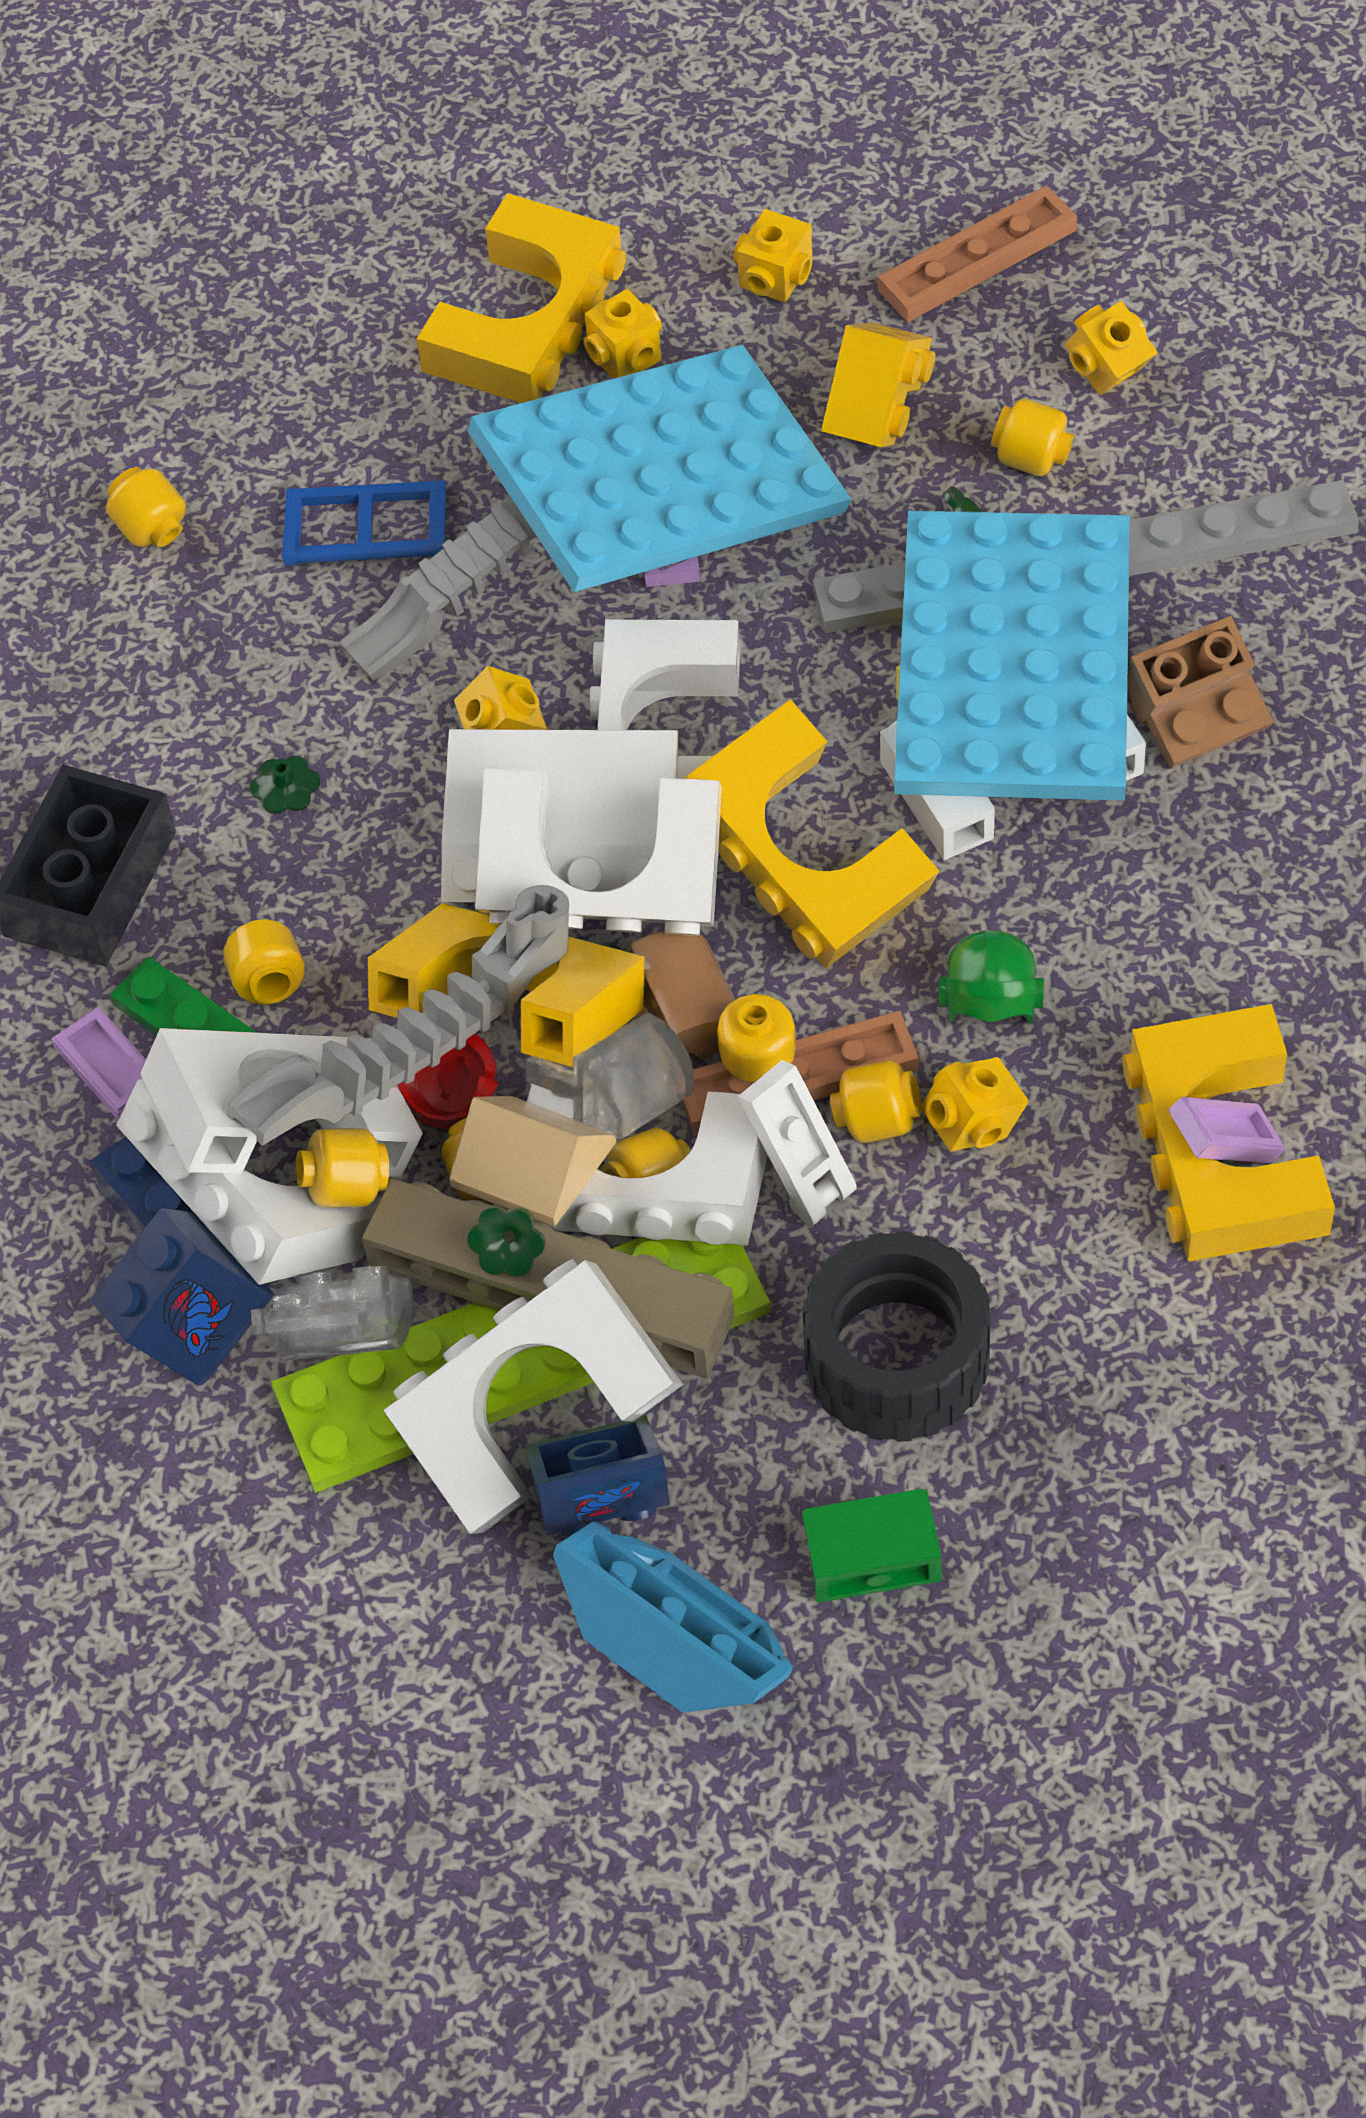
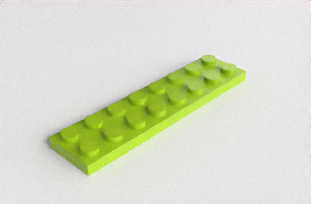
[271,1237,771,1493]

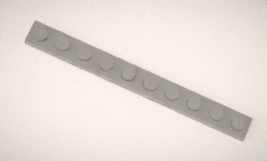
[813,480,1359,633]

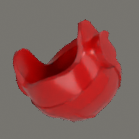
[398,1033,499,1130]

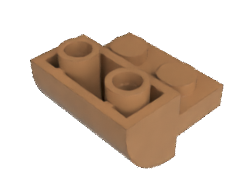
[1127,616,1274,769]
[614,930,736,1083]

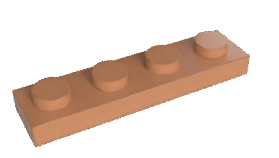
[877,185,1077,323]
[675,1011,919,1135]

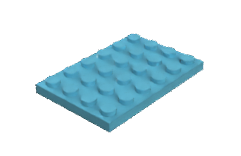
[467,345,851,592]
[894,511,1130,801]

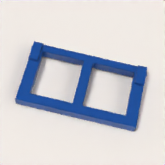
[281,480,447,566]

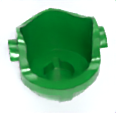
[939,930,1044,1024]

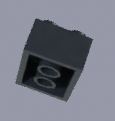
[0,764,176,967]

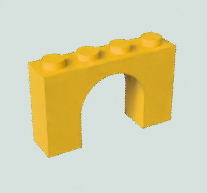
[416,193,626,403]
[685,699,939,968]
[368,903,644,1067]
[1122,1004,1335,1262]

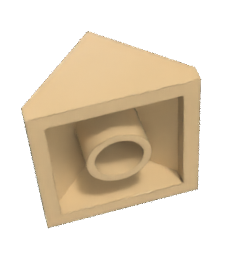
[449,1096,616,1227]

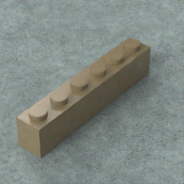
[362,1178,735,1379]

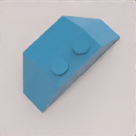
[553,1521,793,1713]

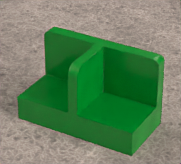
[802,1489,942,1603]

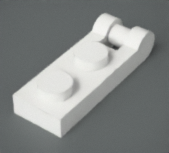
[738,1060,857,1227]

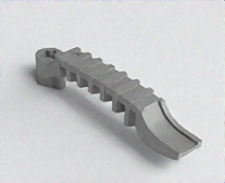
[339,498,537,681]
[227,885,569,1145]

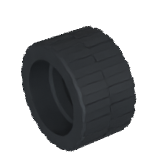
[802,1231,991,1442]

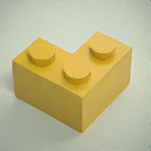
[821,322,935,447]

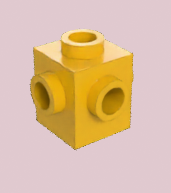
[733,208,813,303]
[584,288,662,379]
[1064,300,1158,395]
[454,666,547,730]
[920,1057,1029,1152]

